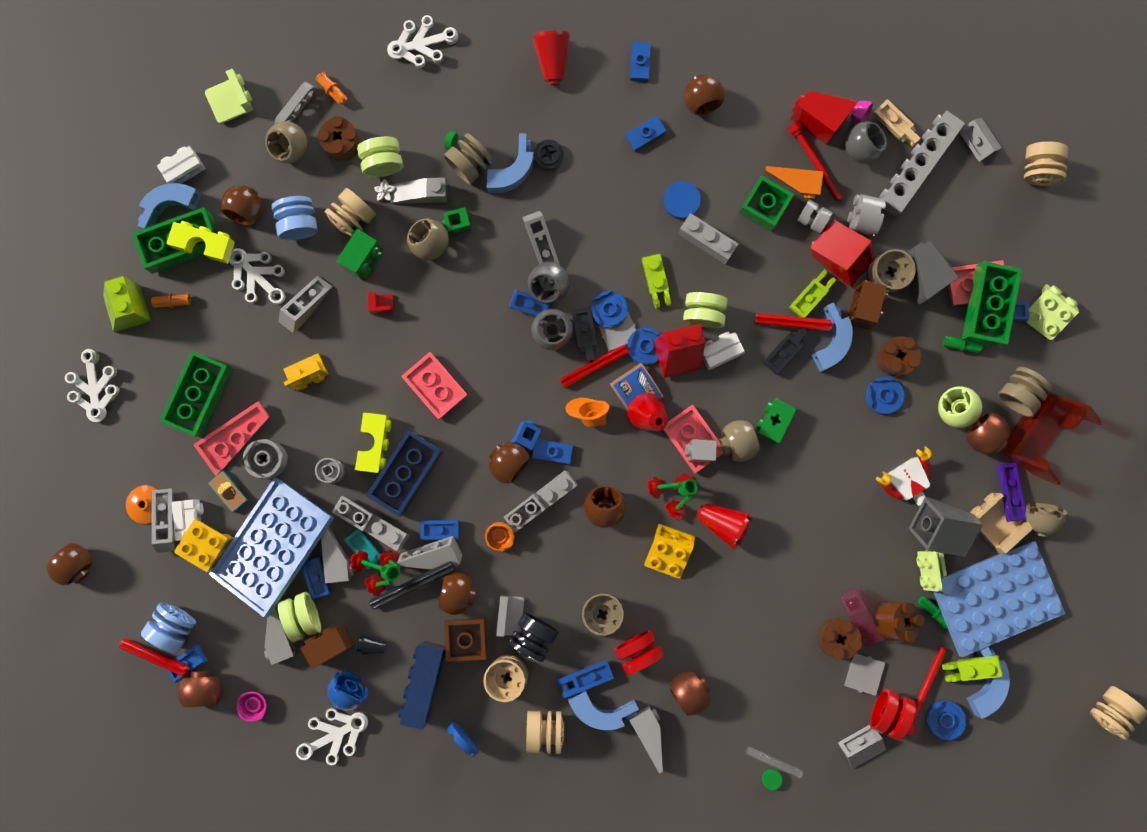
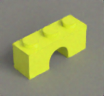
[166,221,235,264]
[355,412,391,473]

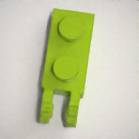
[642,254,671,309]
[789,269,837,318]
[942,655,1003,682]

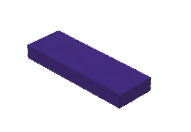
[996,463,1026,522]

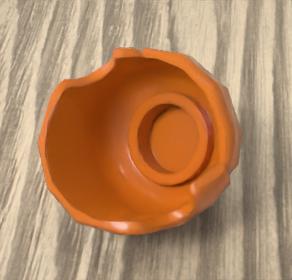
[485,522,515,552]

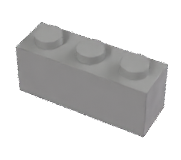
[678,213,738,264]

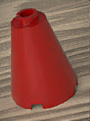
[532,30,570,85]
[627,392,668,431]
[697,503,753,550]

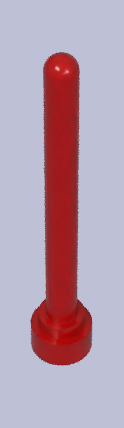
[787,121,843,201]
[907,647,947,737]

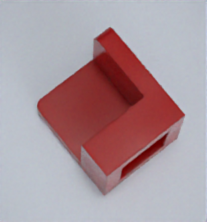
[367,292,394,315]

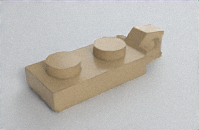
[873,100,920,147]

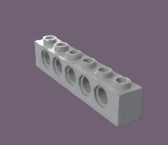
[879,110,965,217]

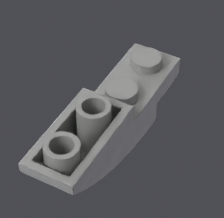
[504,469,578,532]
[332,496,409,552]

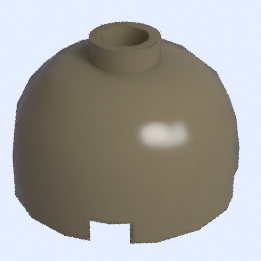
[1026,503,1067,537]

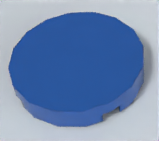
[663,181,701,219]
[591,291,628,329]
[627,327,661,366]
[865,377,905,415]
[926,700,966,740]
[447,722,480,757]

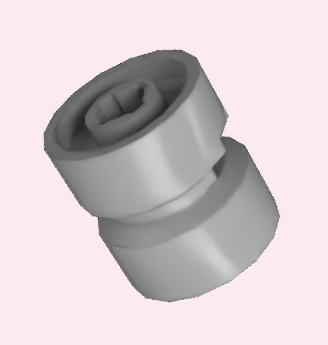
[797,199,833,234]
[315,458,345,484]

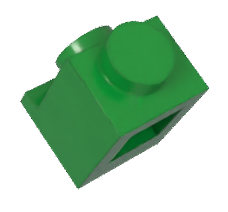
[442,207,472,235]

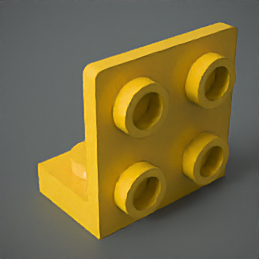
[283,353,329,391]
[174,519,234,572]
[644,524,695,579]

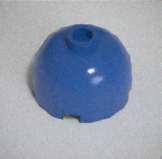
[327,671,368,711]

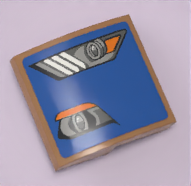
[610,363,664,411]

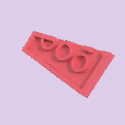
[194,401,270,476]

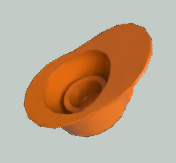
[565,398,610,428]

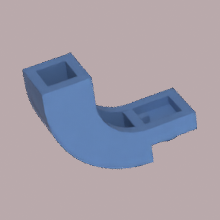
[487,133,534,193]
[137,183,202,229]
[812,303,853,372]
[966,647,1010,719]
[568,690,639,730]

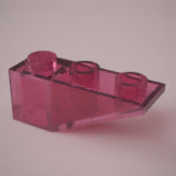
[840,586,884,647]

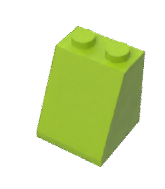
[103,276,151,332]

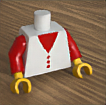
[876,446,932,506]

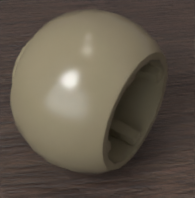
[265,121,308,163]
[407,218,449,260]
[719,420,759,462]

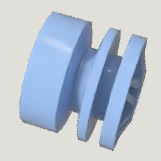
[272,196,318,240]
[141,602,196,653]

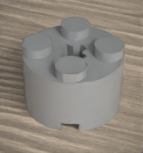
[847,194,885,236]
[243,439,288,479]

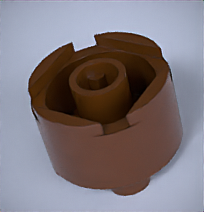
[318,116,360,161]
[876,336,921,377]
[876,601,924,642]
[817,618,862,660]

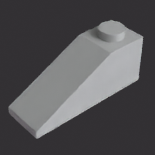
[391,178,448,204]
[522,211,560,265]
[278,275,332,333]
[152,488,177,553]
[321,526,355,583]
[397,536,462,569]
[264,602,298,665]
[629,706,663,774]

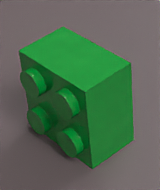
[739,175,794,232]
[336,229,383,281]

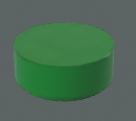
[444,131,459,150]
[762,769,782,790]

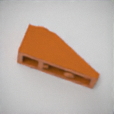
[765,166,823,199]

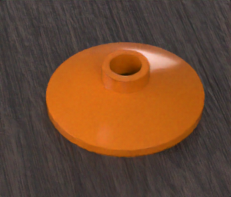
[126,485,158,524]

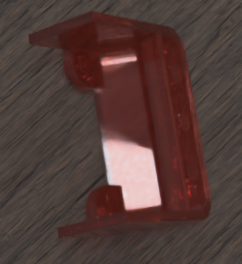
[1002,393,1102,485]

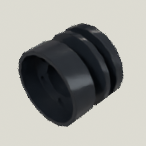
[507,612,559,662]

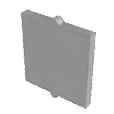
[598,312,636,351]
[844,654,885,696]

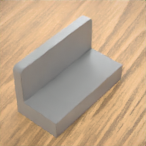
[959,118,1002,162]
[496,595,524,637]
[838,725,886,769]

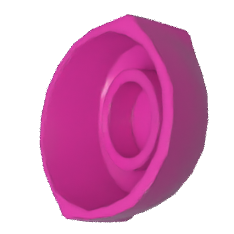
[850,101,873,125]
[237,692,267,722]

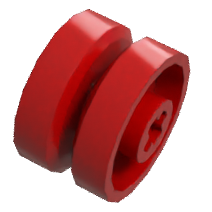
[614,629,664,675]
[870,688,916,741]

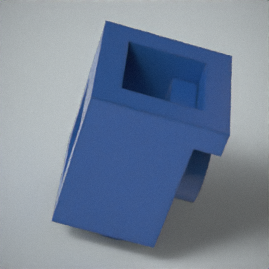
[510,420,541,451]

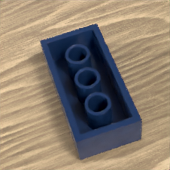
[366,430,443,517]
[398,641,446,730]

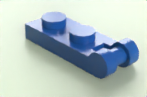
[556,659,614,698]

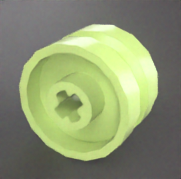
[357,136,404,178]
[683,292,728,328]
[278,592,321,642]

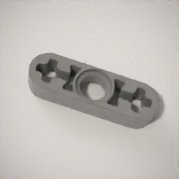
[274,82,316,124]

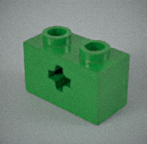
[755,399,796,445]

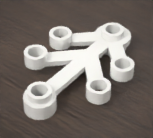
[387,15,458,68]
[229,248,285,305]
[65,349,119,422]
[296,707,368,765]

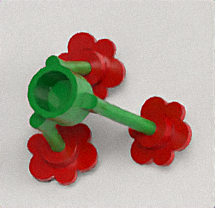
[647,473,698,521]
[351,550,401,597]

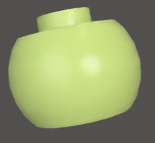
[938,386,982,428]

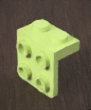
[205,68,253,124]
[1027,284,1079,340]
[916,550,947,592]

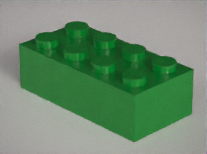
[132,207,218,274]
[962,261,1022,347]
[159,351,233,438]

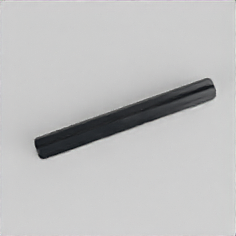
[369,561,456,610]

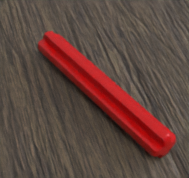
[755,313,832,331]
[560,345,629,388]
[119,639,190,677]

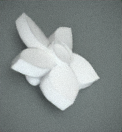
[374,179,395,201]

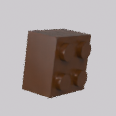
[848,280,888,330]
[444,618,487,662]
[301,624,354,669]

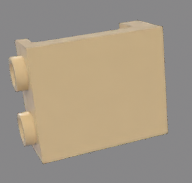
[970,493,1033,554]

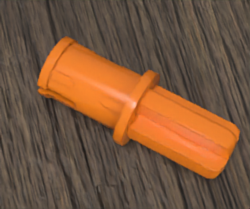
[316,72,347,105]
[151,293,192,309]

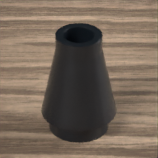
[357,635,386,654]

